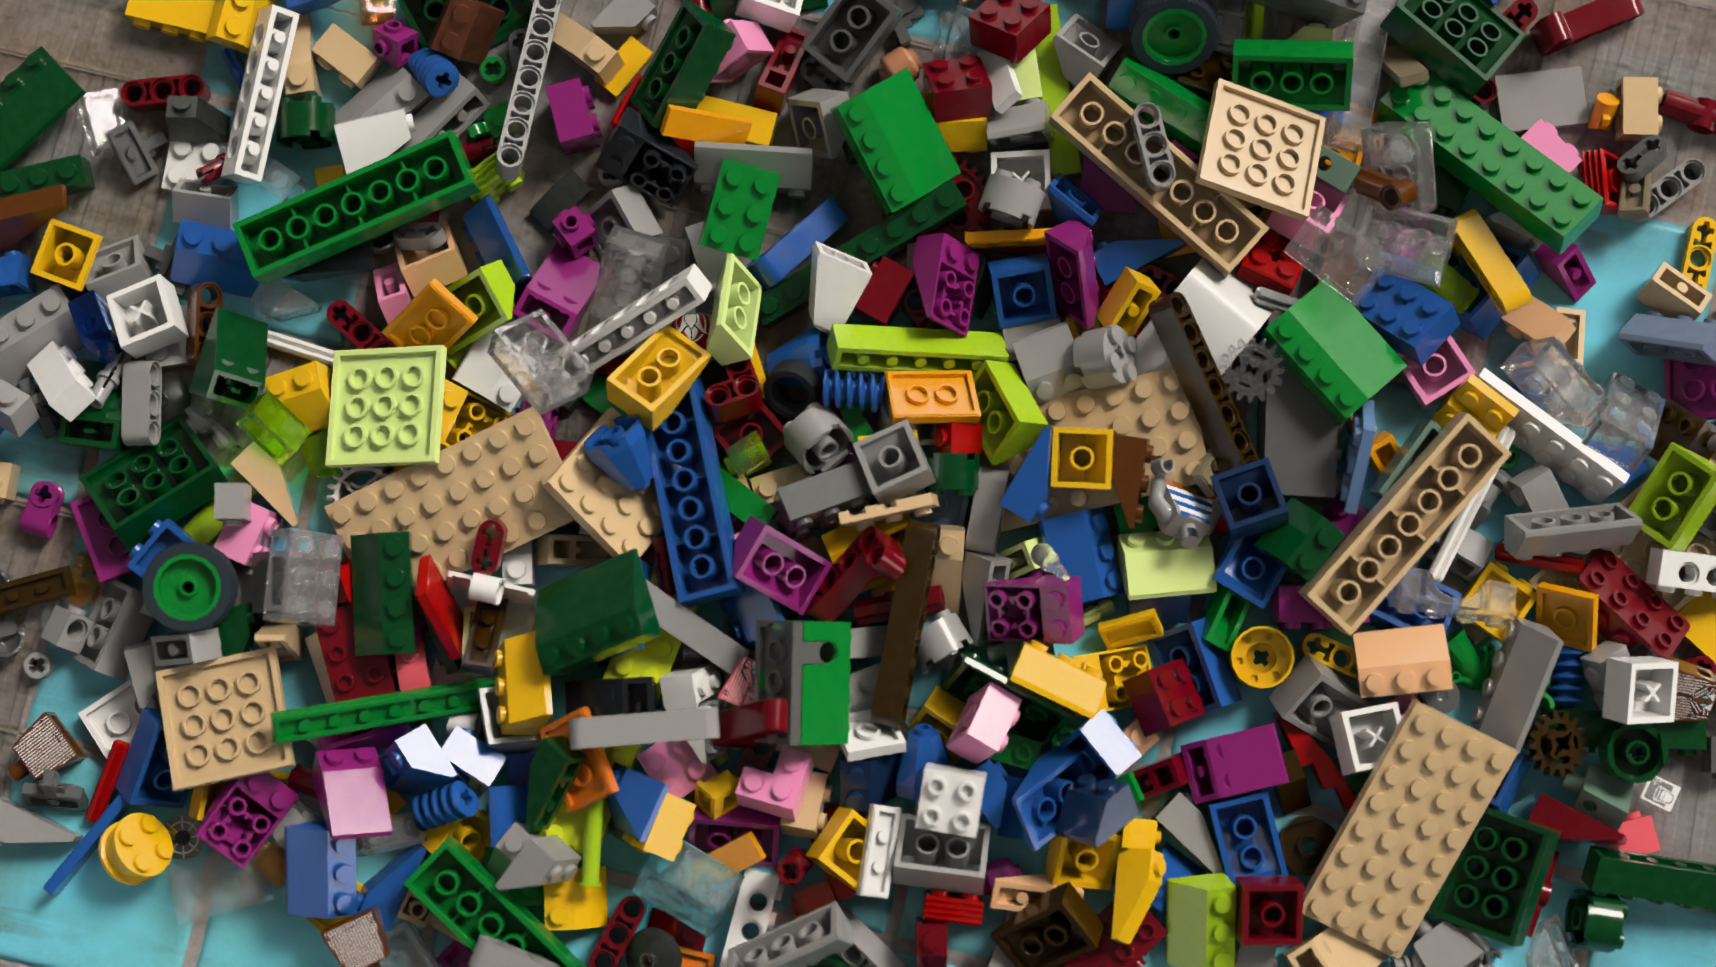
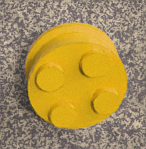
[98,813,174,885]

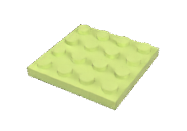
[325,345,447,468]

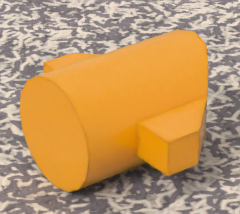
[1587,92,1620,131]

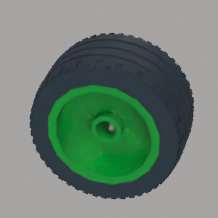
[1129,0,1218,75]
[142,542,238,633]

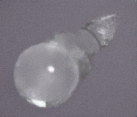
[1031,543,1070,581]

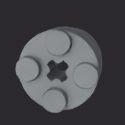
[978,168,1045,229]
[1073,325,1137,390]
[782,402,853,474]
[917,609,975,675]

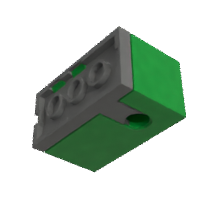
[753,620,852,746]

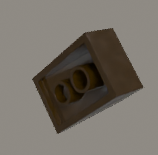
[990,881,1105,967]

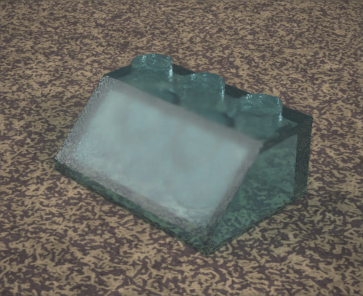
[632,840,745,938]

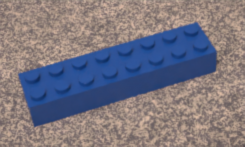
[643,373,746,607]

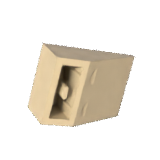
[1281,925,1389,967]

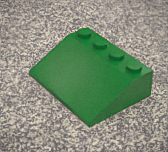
[830,68,961,214]
[1260,277,1408,424]

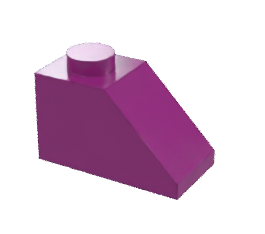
[1533,243,1596,302]

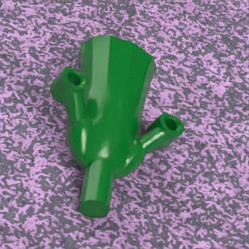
[1446,627,1495,694]

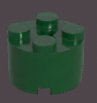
[276,95,336,150]
[924,452,980,496]
[1598,722,1668,783]
[1564,888,1628,953]

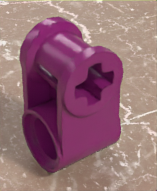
[19,481,65,540]

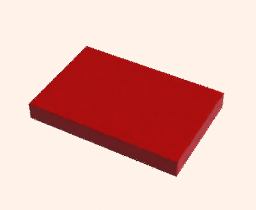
[415,554,464,661]

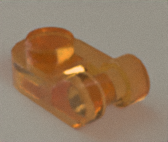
[66,551,101,607]

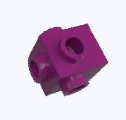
[372,19,418,67]
[552,205,599,259]

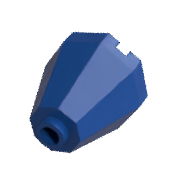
[763,327,835,387]
[584,414,653,492]
[895,724,953,801]

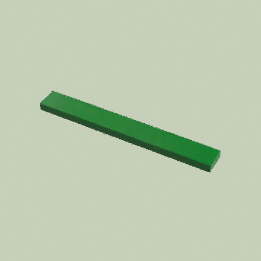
[581,376,779,525]
[270,675,498,745]

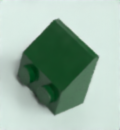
[1254,497,1346,582]

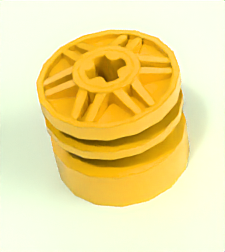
[1228,626,1294,689]

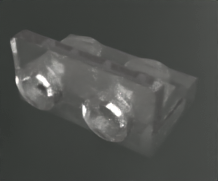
[932,5,980,61]
[75,88,126,157]

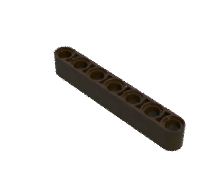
[1148,292,1260,473]
[871,519,941,729]

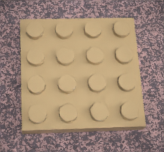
[1195,78,1326,222]
[542,407,664,558]
[155,646,296,791]

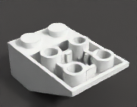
[659,662,730,763]

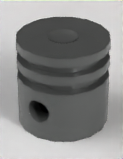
[1417,682,1460,714]

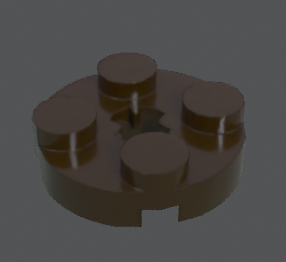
[1279,815,1337,876]

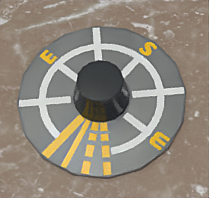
[165,815,205,860]

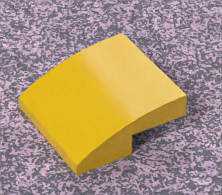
[1678,591,1716,664]

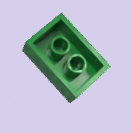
[698,158,781,261]

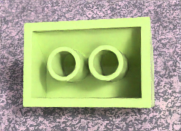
[706,253,763,366]
[1116,530,1217,600]

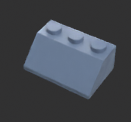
[1617,311,1716,366]

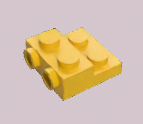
[1432,373,1519,438]
[1455,561,1537,644]

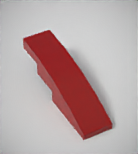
[1272,711,1356,812]

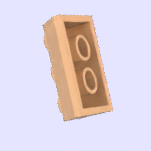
[1352,623,1453,698]

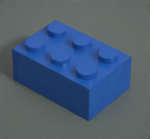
[1352,266,1460,366]

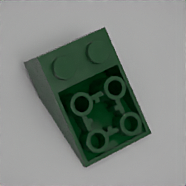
[188,307,268,413]
[57,359,127,452]

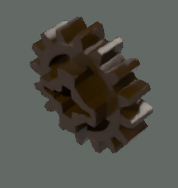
[1523,711,1589,777]

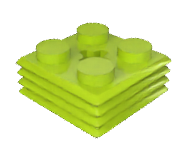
[469,151,525,205]

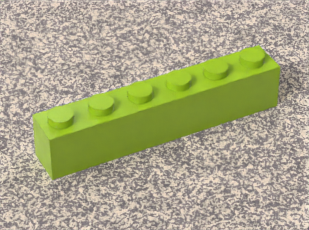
[826,323,1009,377]

